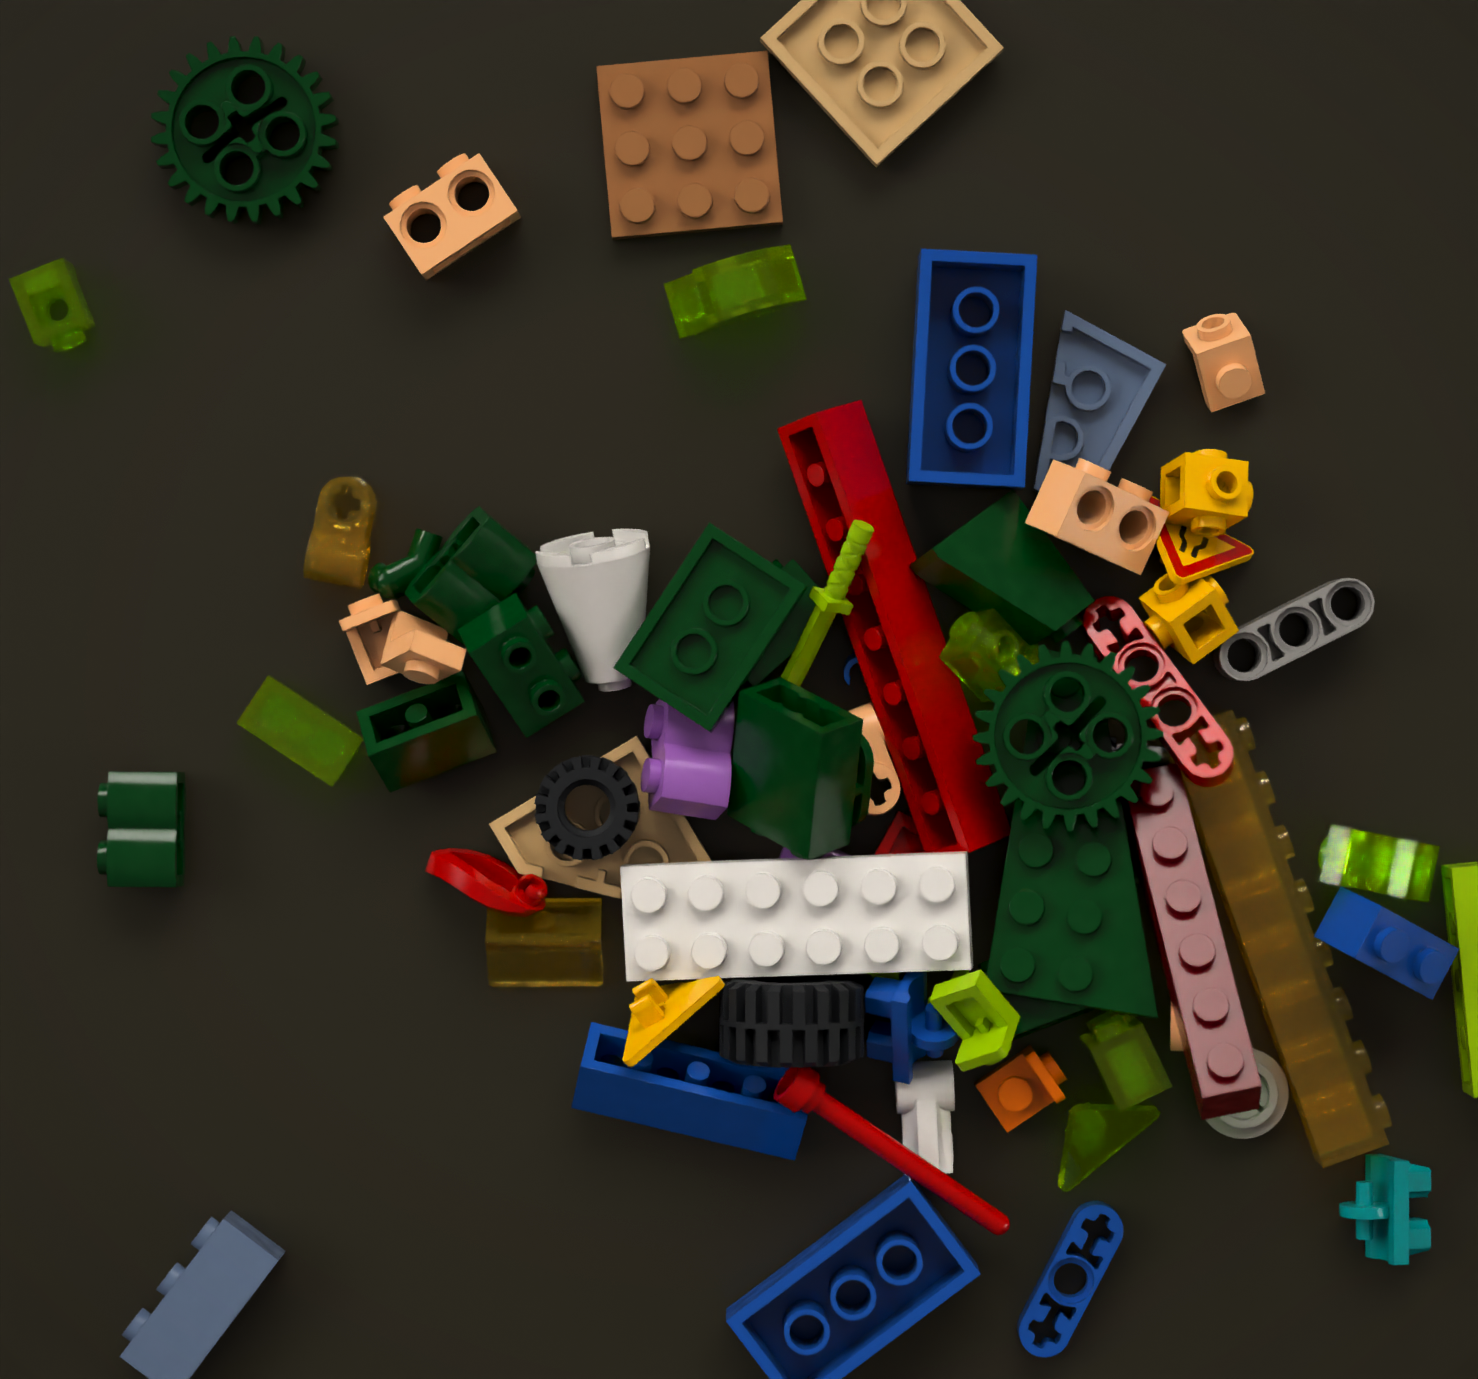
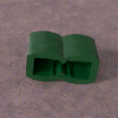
[404,506,537,645]
[97,772,186,887]

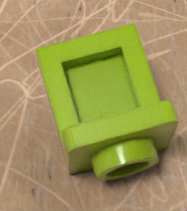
[929,969,1021,1071]

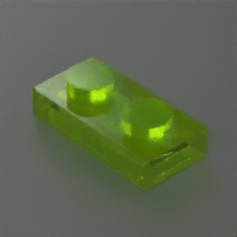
[237,675,364,787]

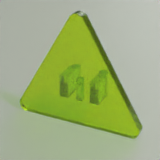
[1058,1102,1160,1192]

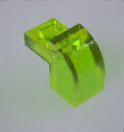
[664,244,807,339]
[1318,824,1440,902]

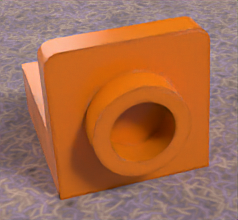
[974,1045,1068,1133]

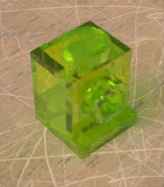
[9,258,96,352]
[939,608,1038,702]

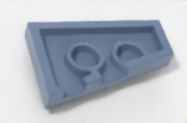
[1032,310,1166,503]

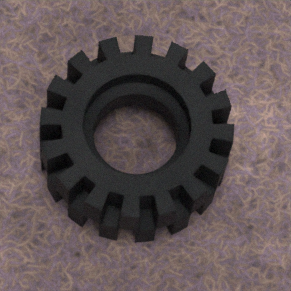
[534,755,640,860]

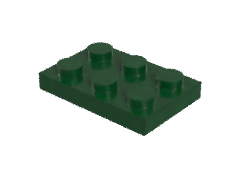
[613,522,808,733]

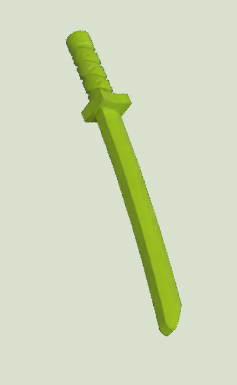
[781,520,874,687]

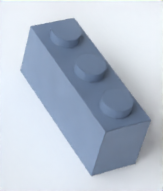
[119,1210,286,1379]

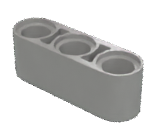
[1212,578,1375,681]

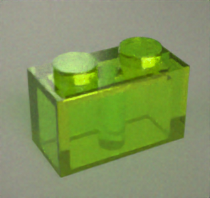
[1079,1011,1173,1112]

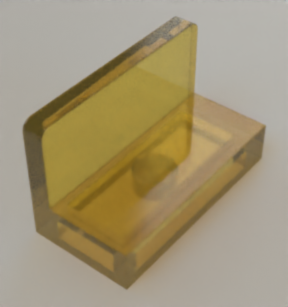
[485,898,603,987]

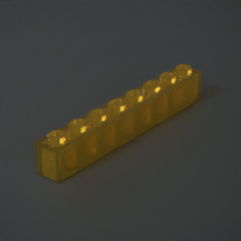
[1171,709,1392,1168]

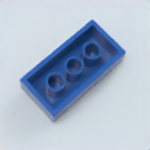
[906,249,1038,490]
[726,1175,981,1379]

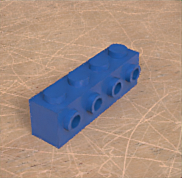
[571,1022,808,1161]

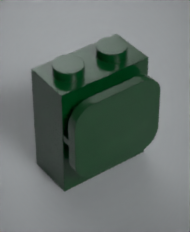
[727,677,874,860]

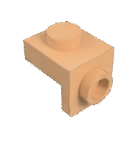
[1182,313,1265,413]
[339,593,401,685]
[380,611,466,684]

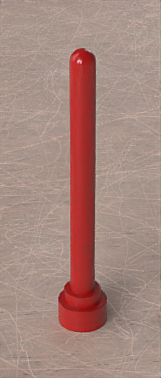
[773,1067,1010,1235]

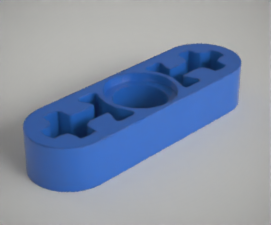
[1017,1201,1124,1358]

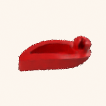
[425,848,548,917]

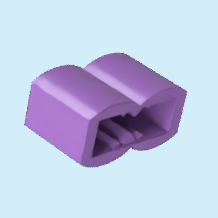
[641,699,734,820]

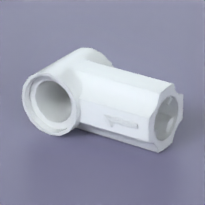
[895,1060,955,1175]

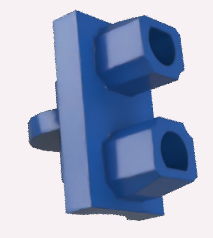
[865,971,959,1084]

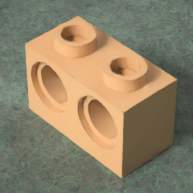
[383,153,521,281]
[1025,458,1170,575]

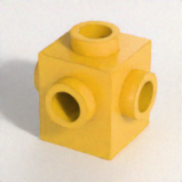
[1160,449,1253,536]
[1138,573,1239,665]

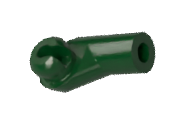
[368,528,443,599]

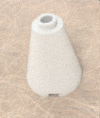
[535,528,651,692]

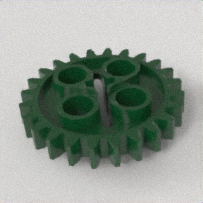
[151,36,339,225]
[972,641,1163,831]

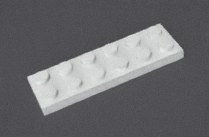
[620,851,973,982]

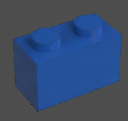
[1314,886,1460,1000]

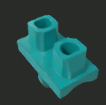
[1339,1154,1431,1265]

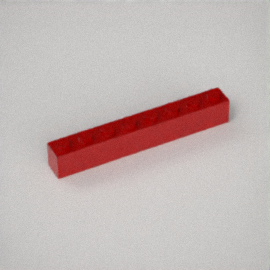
[777,400,1011,853]

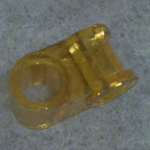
[304,477,376,589]

